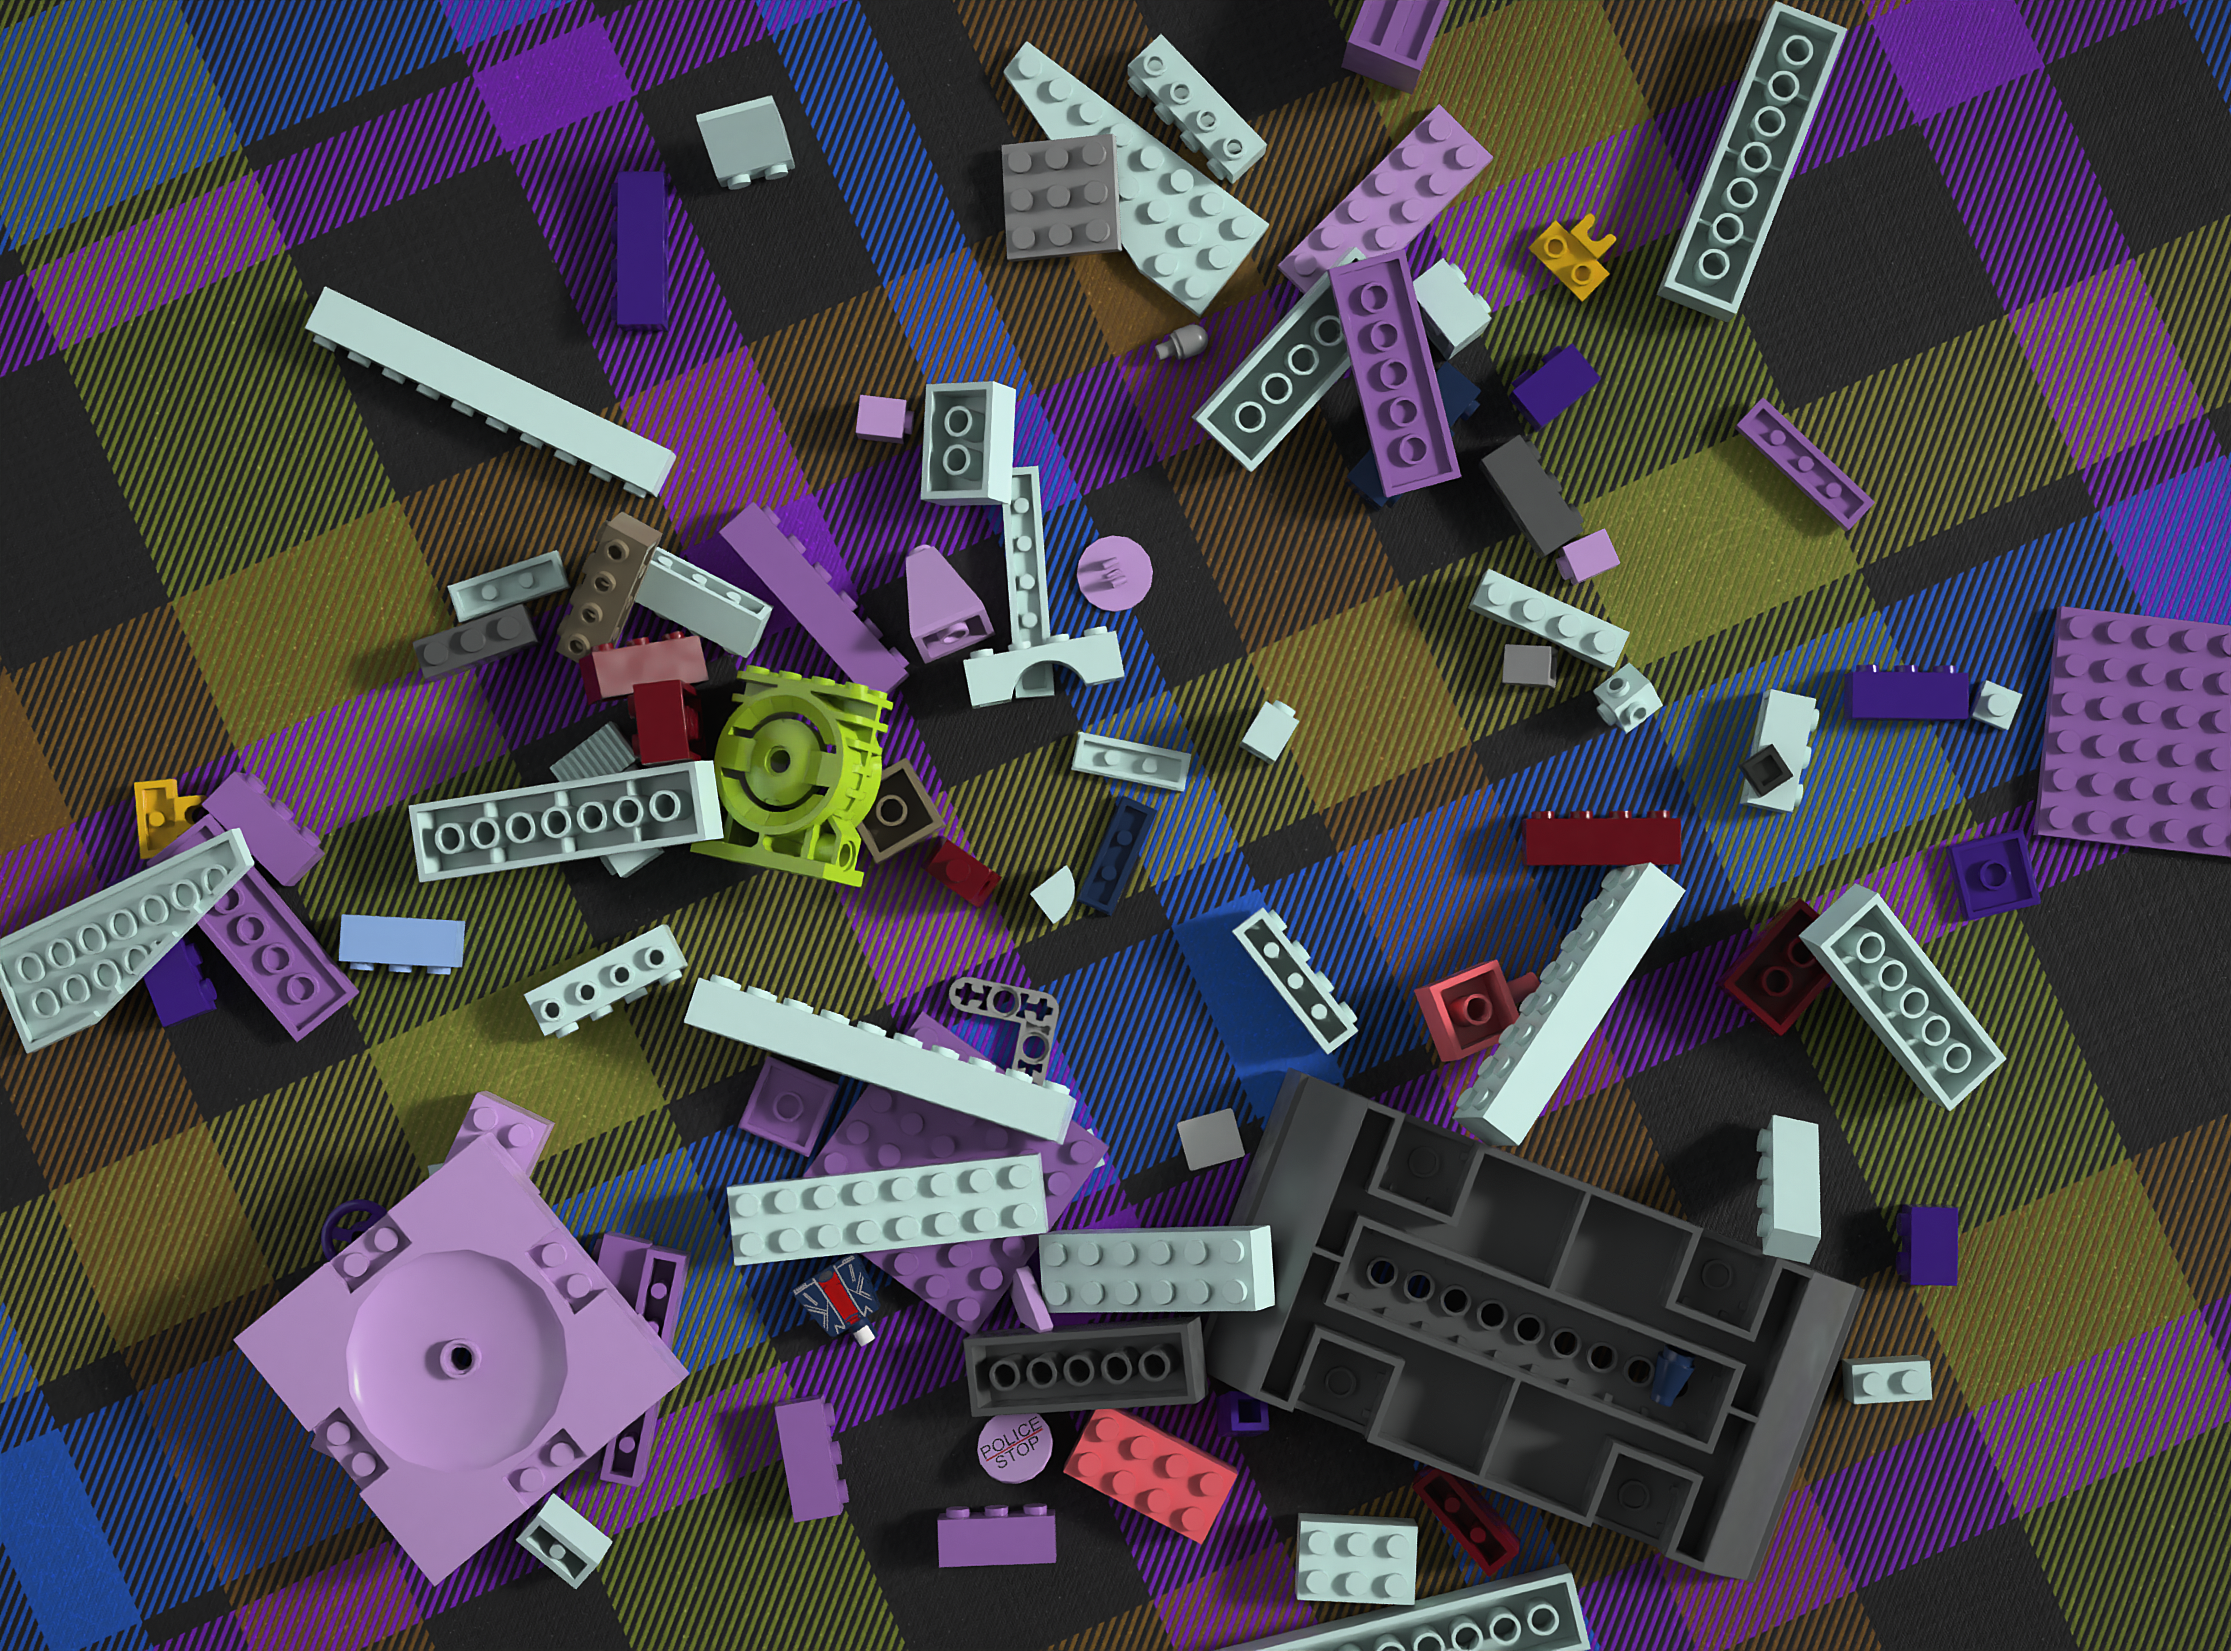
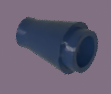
[1650,1344,1696,1407]

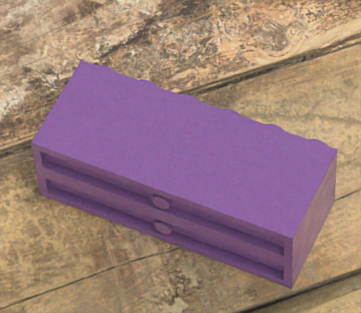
[1341,0,1450,95]

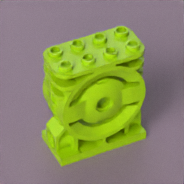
[690,665,893,888]

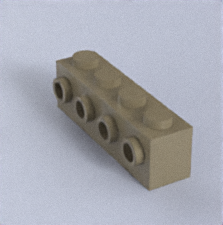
[556,512,663,663]

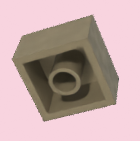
[856,758,947,864]

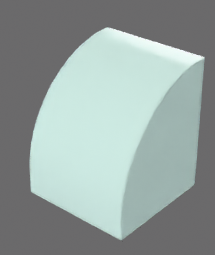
[1030,865,1075,924]

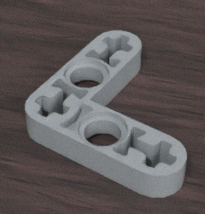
[949,977,1059,1086]

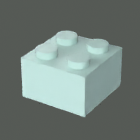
[1413,258,1492,361]

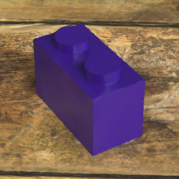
[1508,343,1601,432]
[1896,1204,1958,1286]

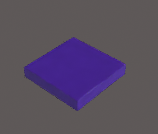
[1945,829,2041,921]

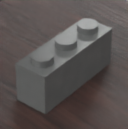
[1477,434,1584,560]
[412,604,542,682]

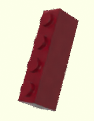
[1521,811,1681,866]

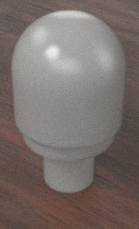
[1155,324,1208,360]

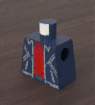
[791,1253,881,1348]

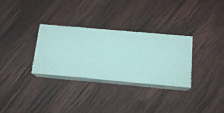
[447,550,571,624]
[1071,732,1191,792]

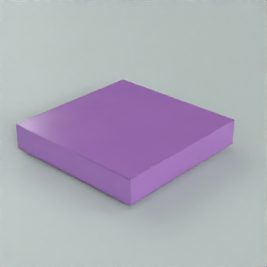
[738,1056,839,1157]

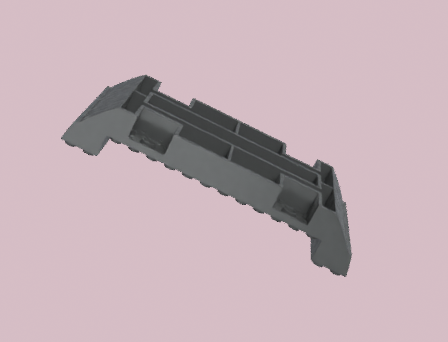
[1194,1067,1865,1583]

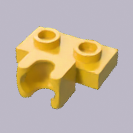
[1528,213,1617,302]
[134,779,208,859]

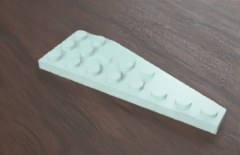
[1004,41,1269,318]
[0,828,254,1054]

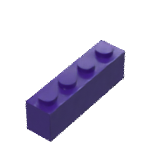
[611,171,669,331]
[107,867,217,1027]

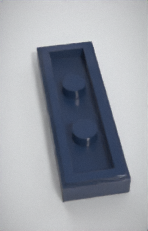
[1076,795,1158,916]

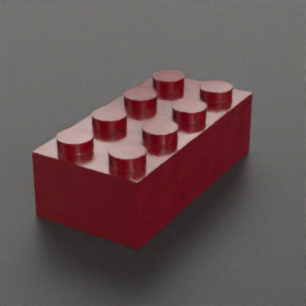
[628,679,709,768]

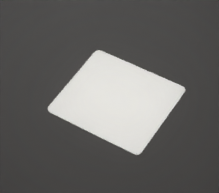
[1177,1108,1245,1171]

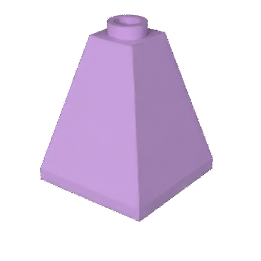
[906,545,996,664]

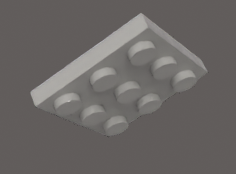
[1002,134,1122,262]

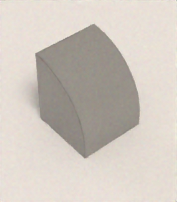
[1502,644,1558,688]

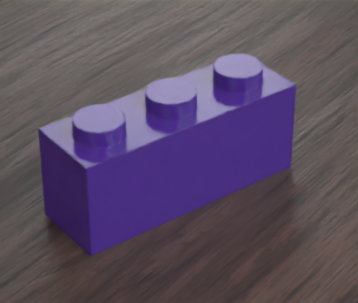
[1844,665,1969,722]

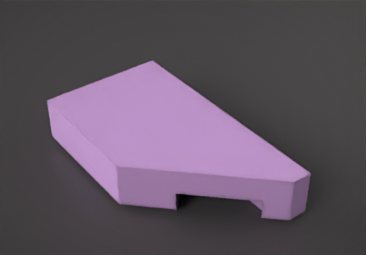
[1008,1266,1053,1333]

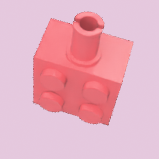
[1414,959,1540,1062]

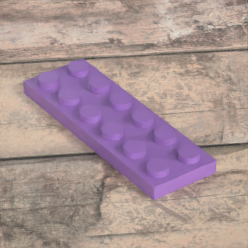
[1327,249,1461,497]
[146,813,359,1042]

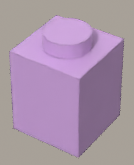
[856,395,914,444]
[1556,528,1620,586]

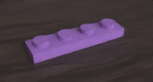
[1734,398,1875,532]

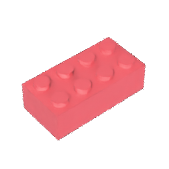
[1063,1408,1238,1545]

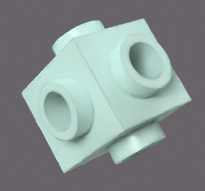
[1593,663,1663,734]

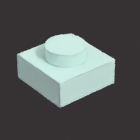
[1969,680,2022,731]

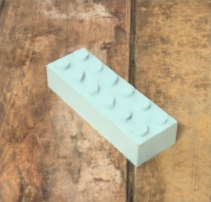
[1191,247,1368,472]
[1799,883,2006,1111]
[1038,1225,1275,1313]

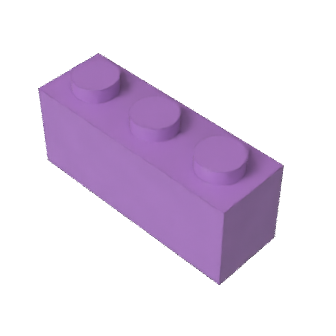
[201,771,325,886]
[774,1394,849,1523]
[937,1503,1057,1567]

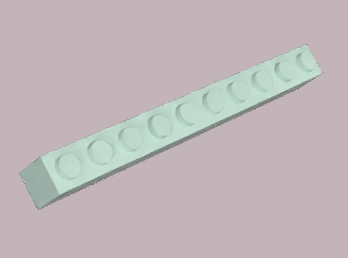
[305,287,676,499]

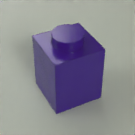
[1216,1391,1269,1437]

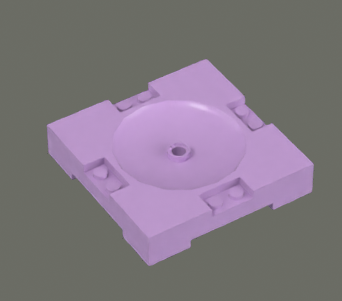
[233,1132,689,1587]

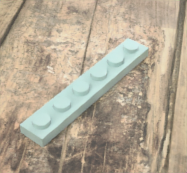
[1002,466,1055,699]

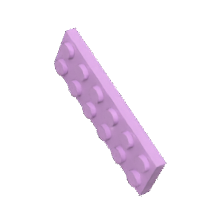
[1278,104,1493,295]

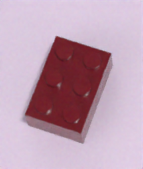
[1715,897,1832,1036]

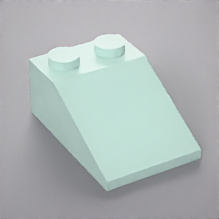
[696,95,795,189]

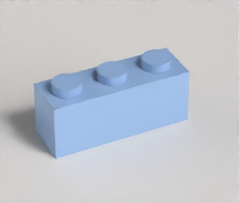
[339,914,465,974]

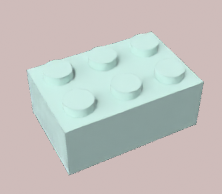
[921,381,1016,506]
[1295,1513,1418,1605]

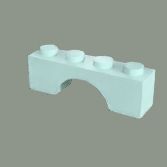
[1468,569,1630,671]
[963,626,1125,709]

